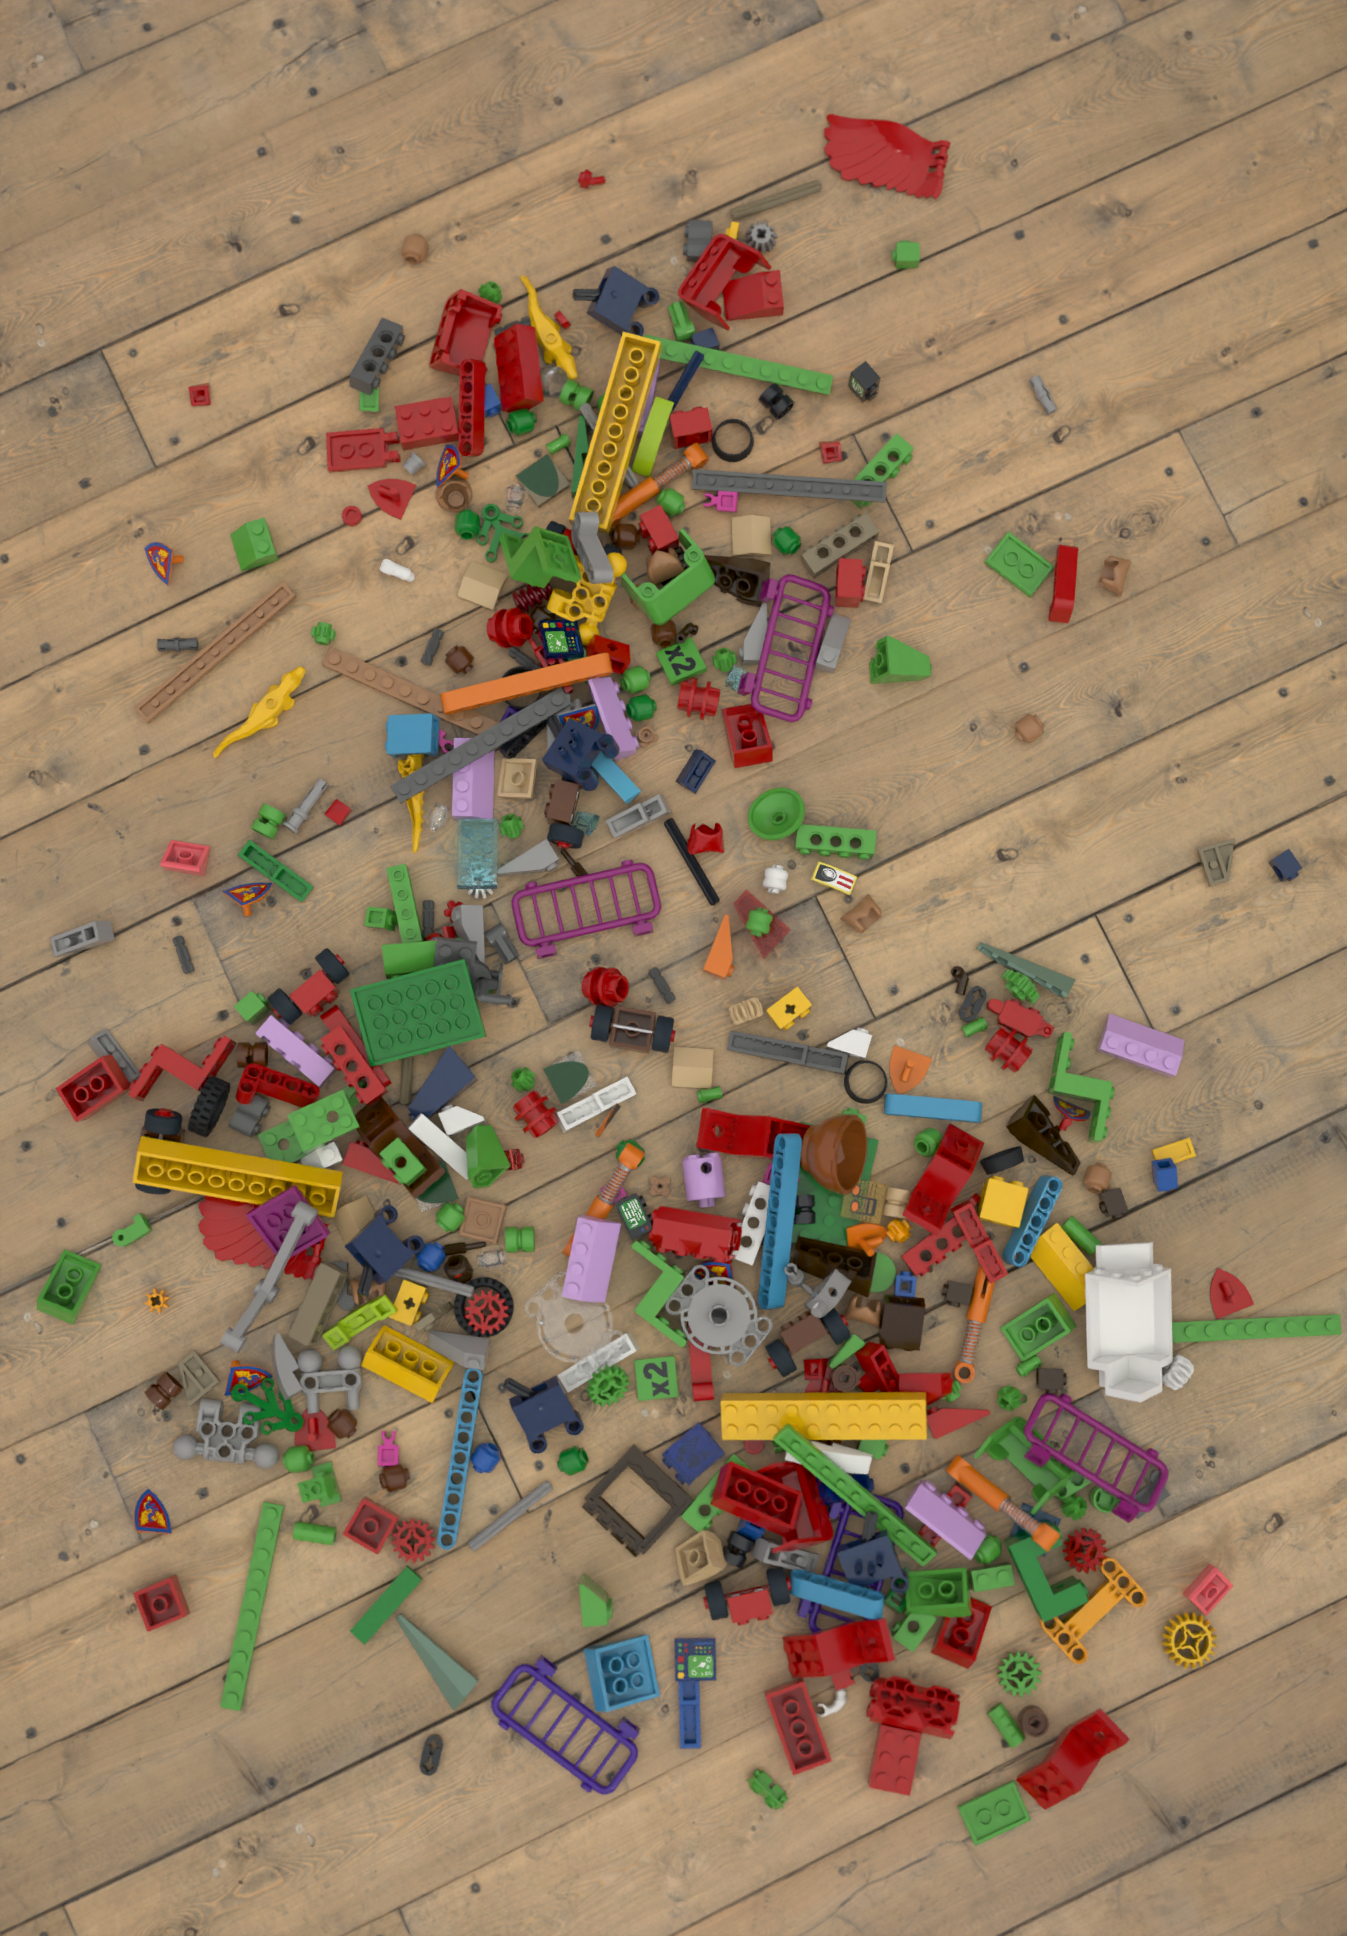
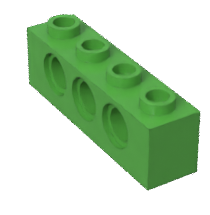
[851,433,914,509]
[795,824,876,860]
[386,864,424,943]
[681,1453,752,1532]

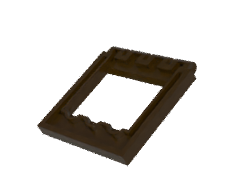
[582,1444,694,1558]

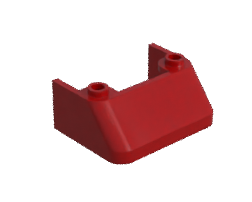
[678,234,772,331]
[755,1462,833,1553]

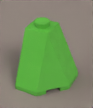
[869,636,932,684]
[466,1124,510,1189]

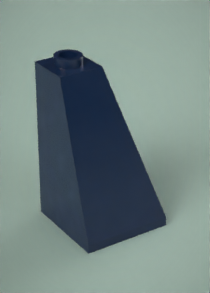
[408,1046,478,1121]

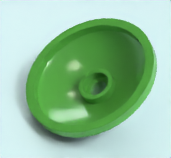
[748,788,805,840]

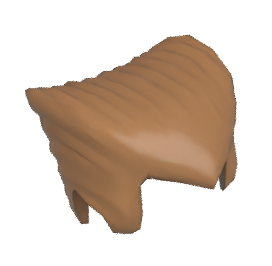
[435,480,472,512]
[646,548,685,586]
[1098,556,1131,597]
[840,894,882,934]
[349,1279,387,1305]
[843,1294,882,1329]

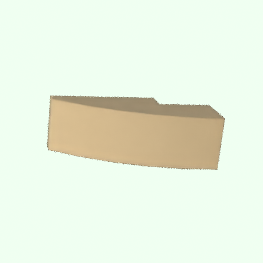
[863,541,894,603]

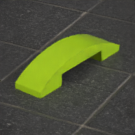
[632,396,674,477]
[322,1294,397,1351]

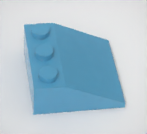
[584,1634,660,1712]

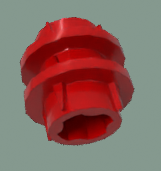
[487,607,533,648]
[677,678,721,720]
[581,967,629,1007]
[984,1026,1033,1073]
[512,1091,559,1138]

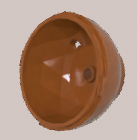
[801,1114,867,1195]

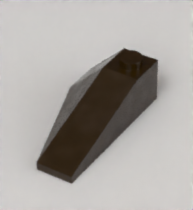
[704,555,771,607]
[1006,1095,1081,1176]

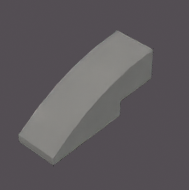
[606,794,672,838]
[272,1333,302,1401]

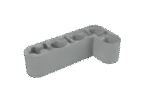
[571,511,613,584]

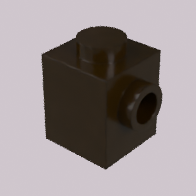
[1098,1187,1128,1219]
[941,1280,973,1308]
[1036,1368,1067,1393]

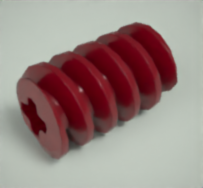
[512,583,553,612]

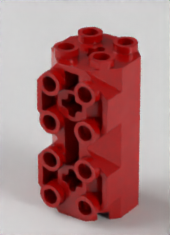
[649,1206,742,1263]
[866,1676,960,1740]

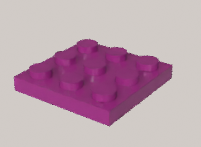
[246,1185,330,1258]

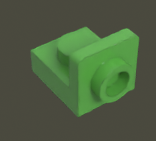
[359,385,380,412]
[364,906,397,931]

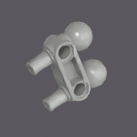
[297,1345,363,1413]

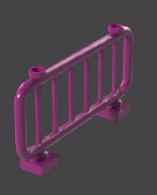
[737,574,834,722]
[511,860,661,959]
[1023,1393,1169,1523]

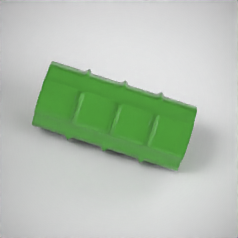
[1061,1216,1102,1256]
[293,1521,337,1546]
[987,1702,1026,1748]

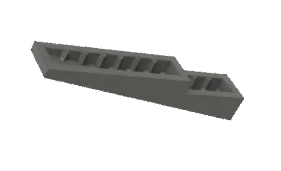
[727,1031,849,1075]

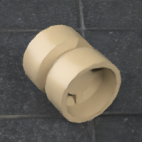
[882,1187,912,1220]

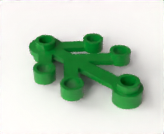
[476,504,529,563]
[231,1378,304,1435]

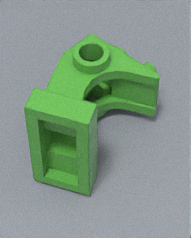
[297,1461,342,1507]

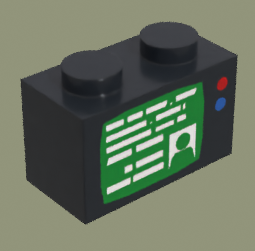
[848,361,881,403]
[615,1193,653,1240]

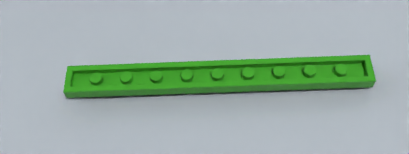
[644,335,834,395]
[1172,1314,1342,1343]
[773,1423,937,1566]
[220,1501,284,1711]

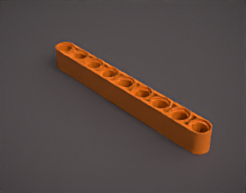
[440,653,613,715]

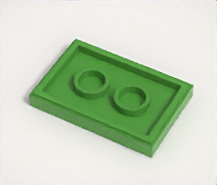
[984,531,1055,598]
[957,1780,1031,1846]

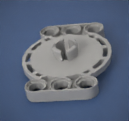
[665,1265,772,1367]

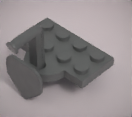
[433,937,512,1006]

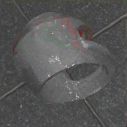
[540,365,568,398]

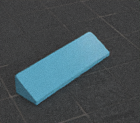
[591,751,641,805]

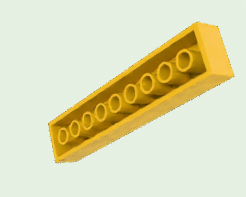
[569,332,662,534]
[132,1136,343,1218]
[720,1392,927,1440]

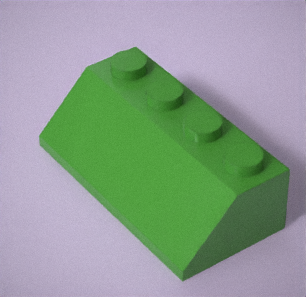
[382,938,462,979]
[579,1574,613,1627]

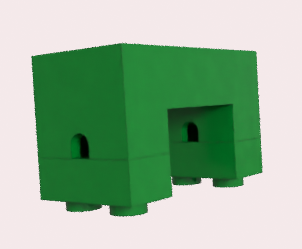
[1003,1519,1089,1622]

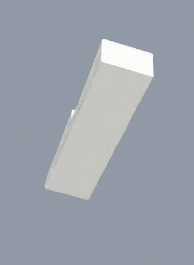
[555,1077,636,1133]
[408,1113,468,1180]
[558,1331,640,1392]

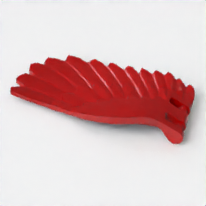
[824,114,951,199]
[198,1195,329,1281]

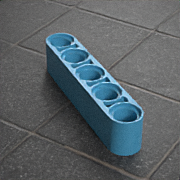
[884,1094,982,1123]
[1002,1175,1063,1267]
[789,1569,884,1619]

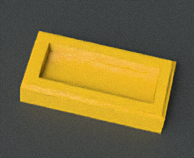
[1151,1137,1196,1164]

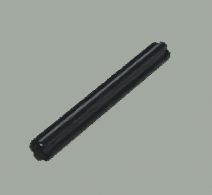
[664,818,720,906]

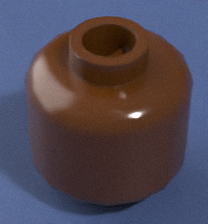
[611,524,640,549]
[650,620,677,648]
[445,645,474,674]
[327,1408,357,1439]
[379,1463,410,1493]

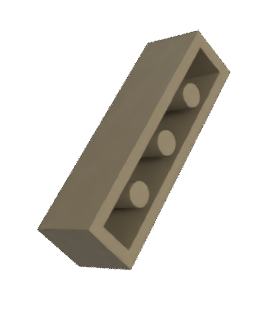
[288,1262,349,1347]

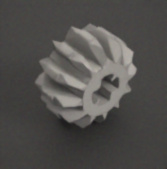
[745,220,777,255]

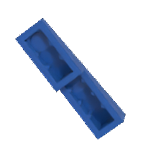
[678,1662,701,1749]

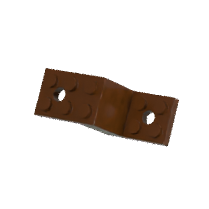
[355,1097,445,1199]

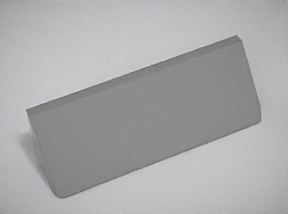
[88,1028,141,1084]

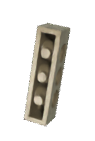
[801,513,879,579]

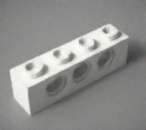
[733,1181,770,1266]

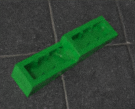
[571,415,589,498]
[237,839,313,903]
[350,1565,422,1645]

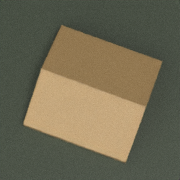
[731,515,771,557]
[457,561,508,611]
[497,758,538,800]
[671,1047,714,1089]

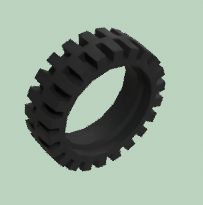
[188,1076,230,1137]
[454,1277,514,1337]

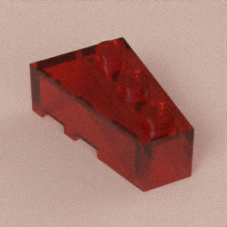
[733,889,791,959]

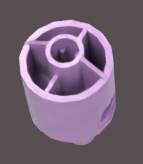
[682,1153,726,1208]

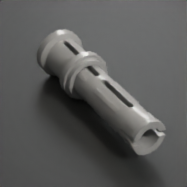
[282,778,329,834]

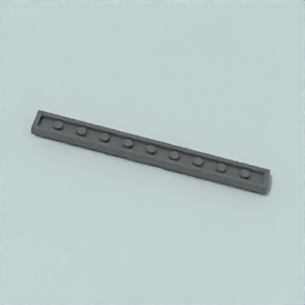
[692,469,887,503]
[390,687,571,804]

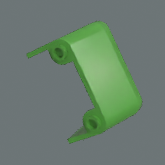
[621,528,715,625]
[973,1417,1076,1515]

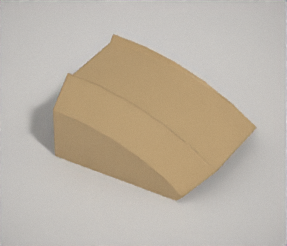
[675,1530,727,1586]

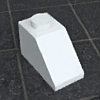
[826,1028,872,1060]
[438,1104,486,1137]
[300,1142,344,1169]

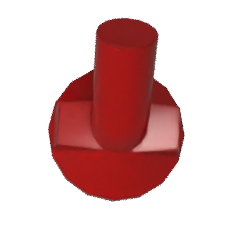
[578,169,605,189]

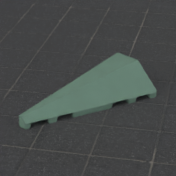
[976,942,1076,999]
[396,1613,479,1711]

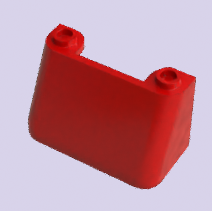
[429,289,502,376]

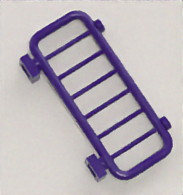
[796,1493,904,1633]
[491,1655,640,1795]

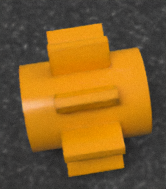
[886,1218,912,1243]
[144,1288,171,1313]

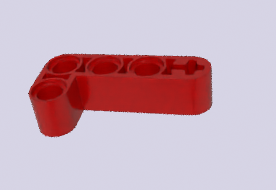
[1048,544,1078,624]
[236,1063,320,1108]
[687,1321,714,1402]

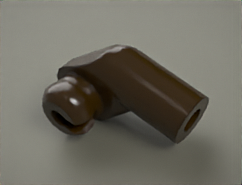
[676,623,699,643]
[951,966,969,996]

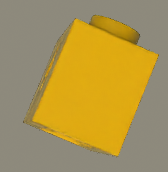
[765,986,812,1031]
[389,1279,429,1326]

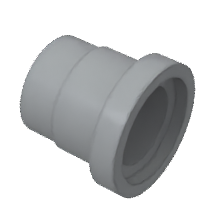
[402,451,426,475]

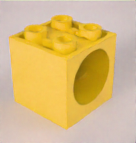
[976,1175,1029,1228]

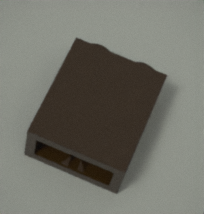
[879,1294,926,1351]

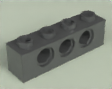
[349,317,405,396]

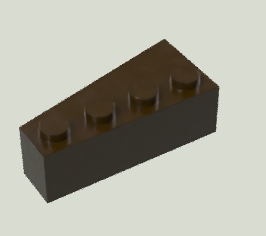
[793,1236,877,1298]

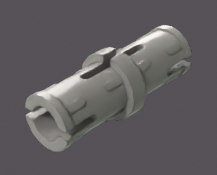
[1029,375,1058,415]

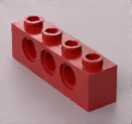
[321,1025,388,1106]
[900,1216,966,1276]

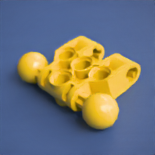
[547,552,627,646]

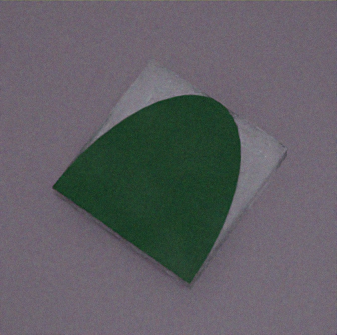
[543,1051,597,1104]
[416,1161,459,1213]

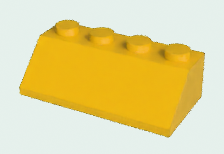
[1030,1223,1093,1311]
[361,1325,455,1403]

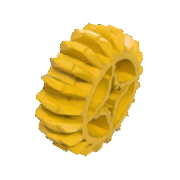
[1161,1612,1217,1669]

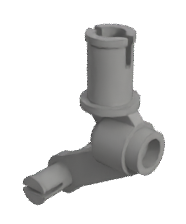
[784,1263,813,1310]

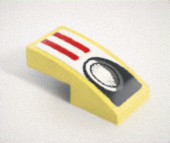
[811,861,857,895]

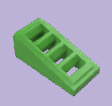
[828,1334,866,1369]

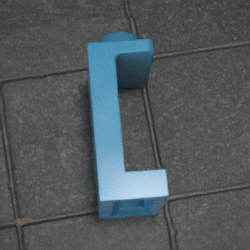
[385,714,440,757]

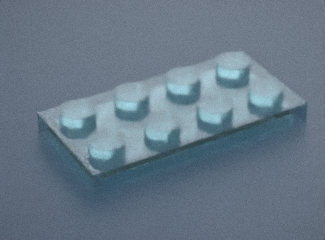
[457,819,498,889]

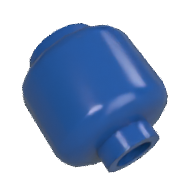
[416,1242,446,1273]
[471,1442,501,1473]

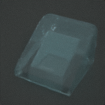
[572,811,600,836]

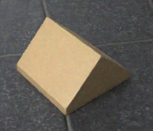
[332,1196,375,1244]

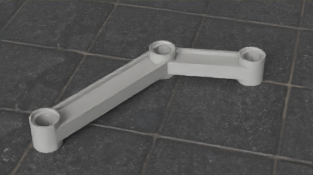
[220,1200,318,1353]

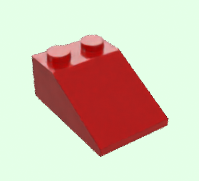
[722,270,784,321]
[722,702,773,768]
[930,1597,992,1669]

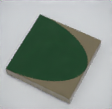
[516,454,570,508]

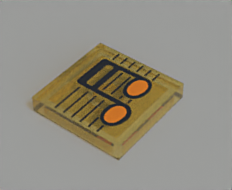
[840,1179,887,1225]

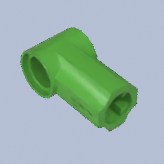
[668,301,696,342]

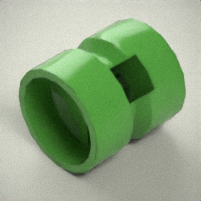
[559,379,594,413]
[251,803,286,840]
[505,1226,535,1253]
[1089,1485,1120,1513]

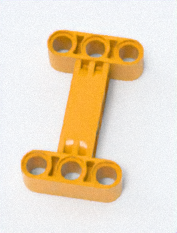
[1038,1556,1147,1664]

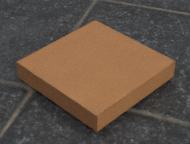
[458,1196,507,1244]

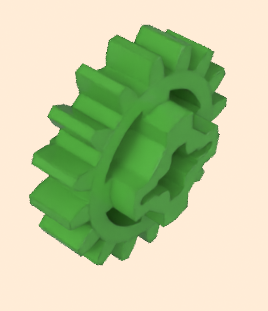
[1001,969,1040,1004]
[586,1364,630,1407]
[997,1650,1042,1697]

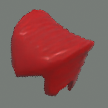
[687,823,725,855]

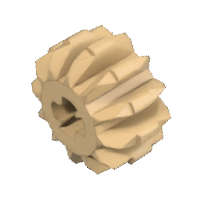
[729,997,763,1025]

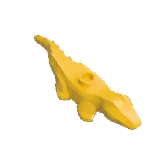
[520,275,578,380]
[213,666,306,758]
[398,754,424,853]

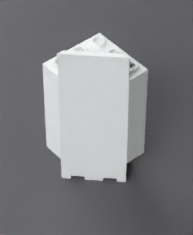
[1085,1242,1173,1402]

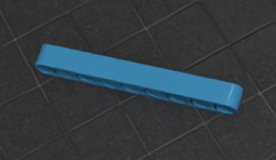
[758,1133,802,1310]
[438,1368,483,1550]

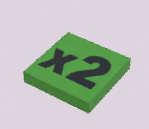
[656,637,707,686]
[634,1356,679,1401]

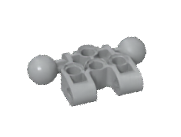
[173,1398,279,1469]

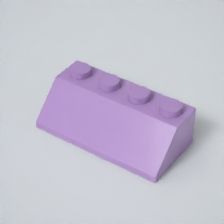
[588,677,639,761]
[452,738,495,821]
[1096,1014,1184,1077]
[562,1214,622,1303]
[905,1479,986,1560]

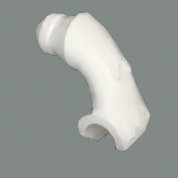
[380,559,415,582]
[816,1688,848,1718]

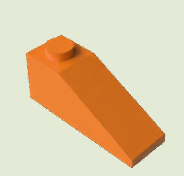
[703,914,734,980]

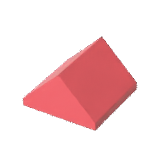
[160,840,210,876]
[1182,1564,1233,1616]

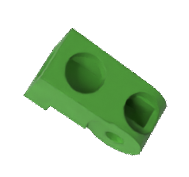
[112,1213,153,1246]
[1056,1472,1091,1501]

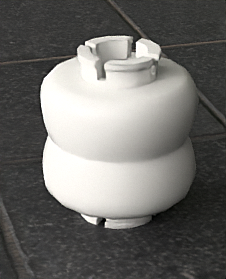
[762,865,789,895]

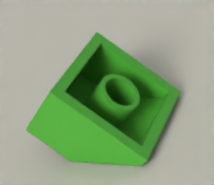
[230,518,279,571]

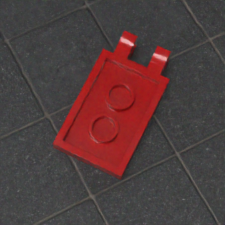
[326,428,401,472]

